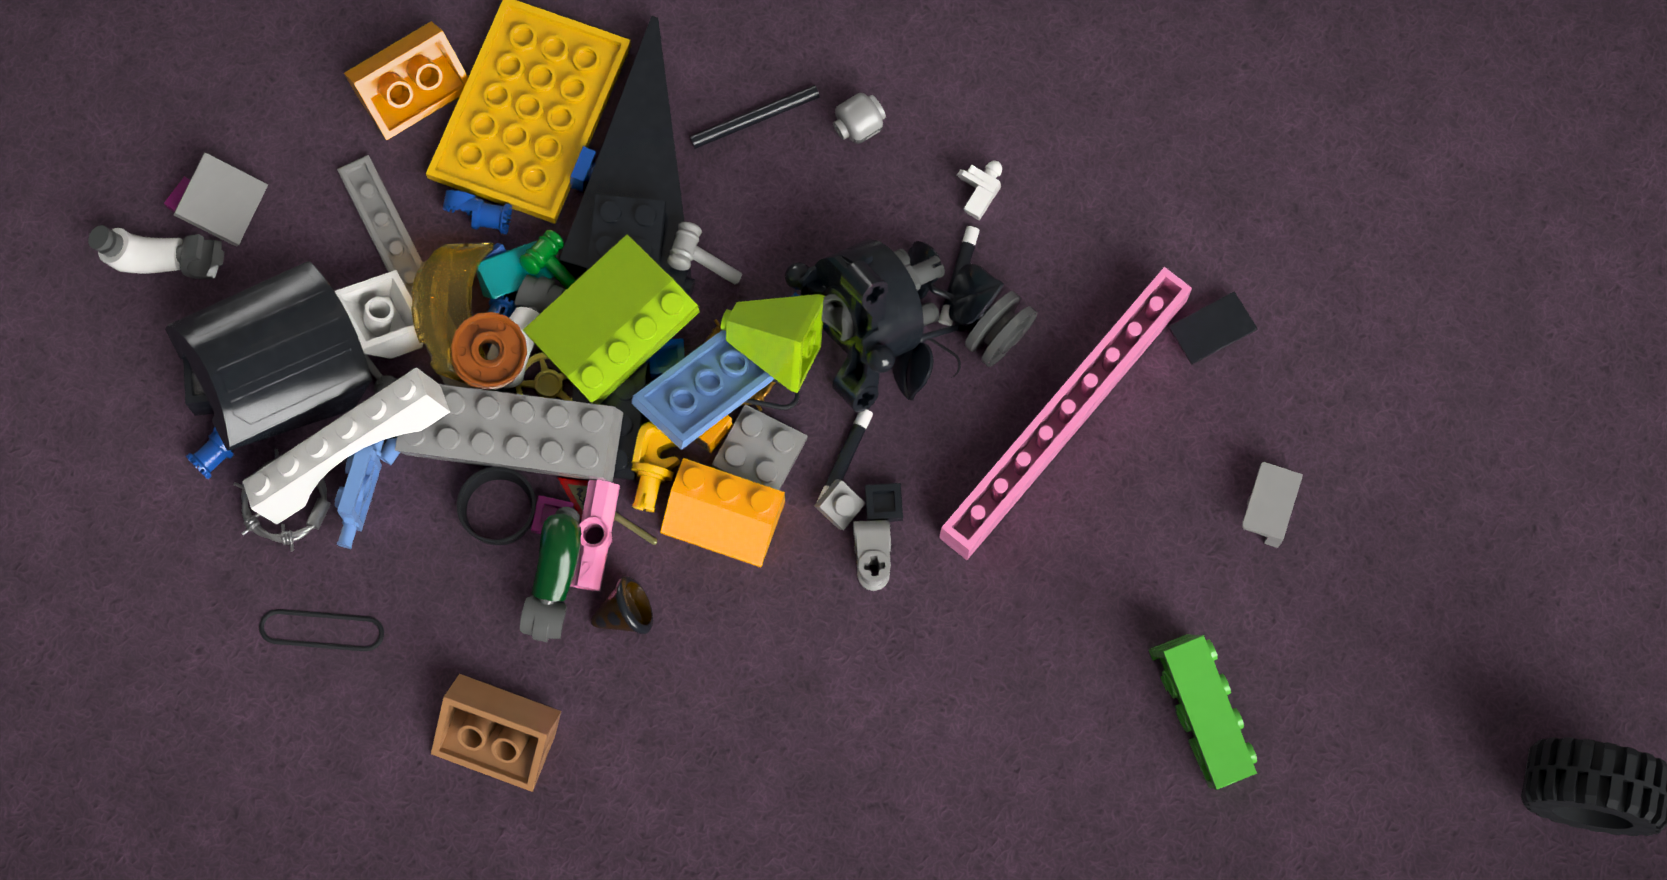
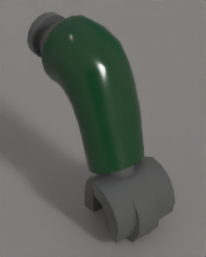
[520,507,582,642]

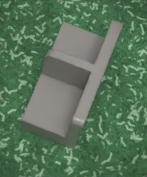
[1242,462,1303,548]

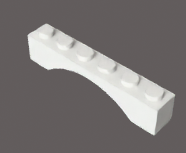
[243,367,450,524]

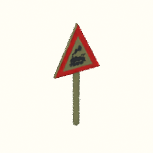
[557,477,657,545]

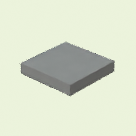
[173,153,268,246]

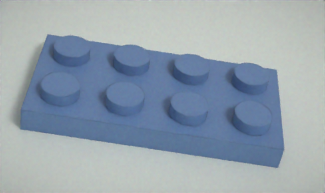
[632,330,774,450]

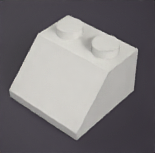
[335,270,427,359]

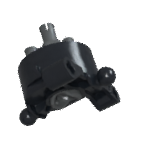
[785,239,945,412]

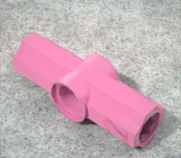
[570,480,620,592]

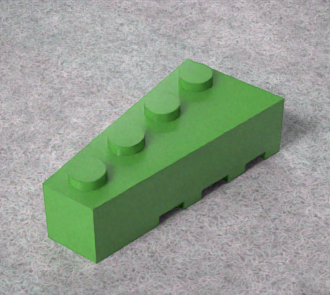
[1148,634,1257,790]

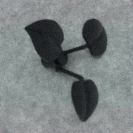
[893,241,1004,401]

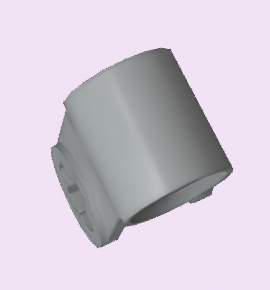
[853,520,891,591]

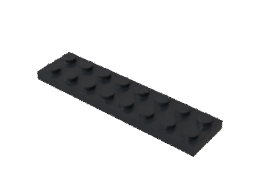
[572,194,667,481]

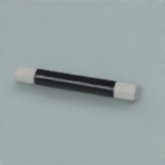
[938,226,979,326]
[817,409,873,502]

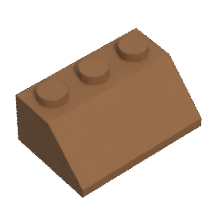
[431,674,561,792]

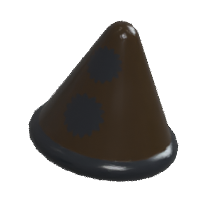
[591,576,653,634]

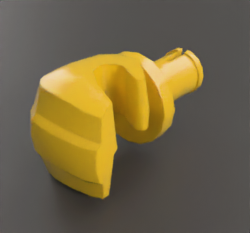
[631,421,680,512]

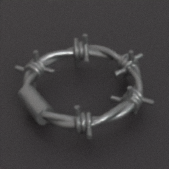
[233,449,331,552]

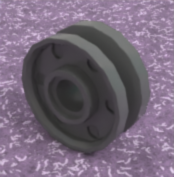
[964,291,1038,367]

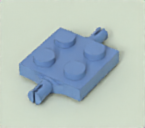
[335,440,384,549]

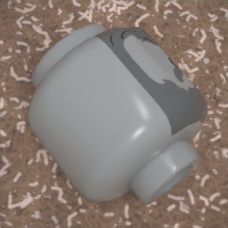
[833,93,886,144]

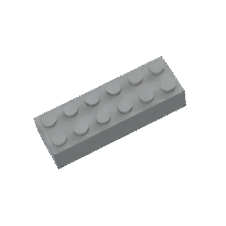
[395,384,623,483]

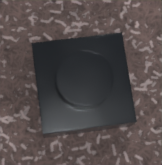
[865,483,903,522]

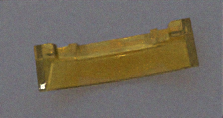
[411,242,494,384]

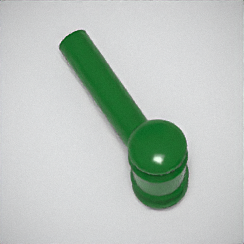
[519,230,576,290]

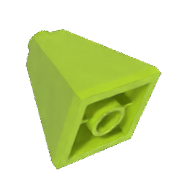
[721,294,825,393]

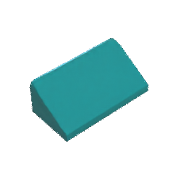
[474,241,554,299]

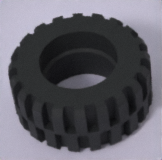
[1521,737,1667,836]

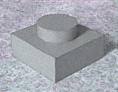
[814,479,866,530]

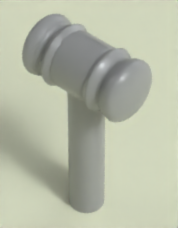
[667,222,742,285]

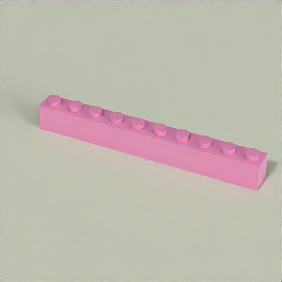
[939,267,1192,560]

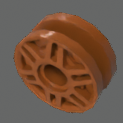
[450,312,527,390]

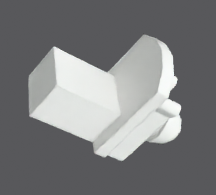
[957,161,1002,220]

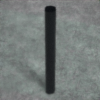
[689,85,820,149]

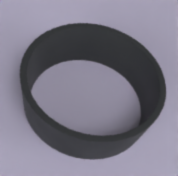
[457,467,536,546]

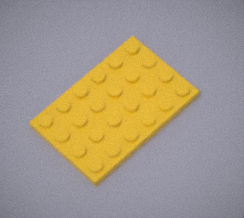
[426,0,631,224]

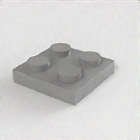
[712,404,808,490]

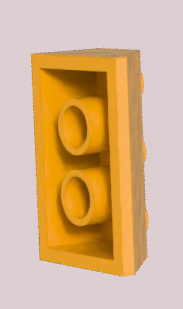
[344,21,468,140]
[660,458,785,568]

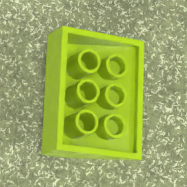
[523,235,700,404]

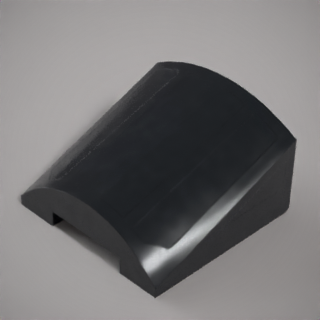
[165,261,372,451]

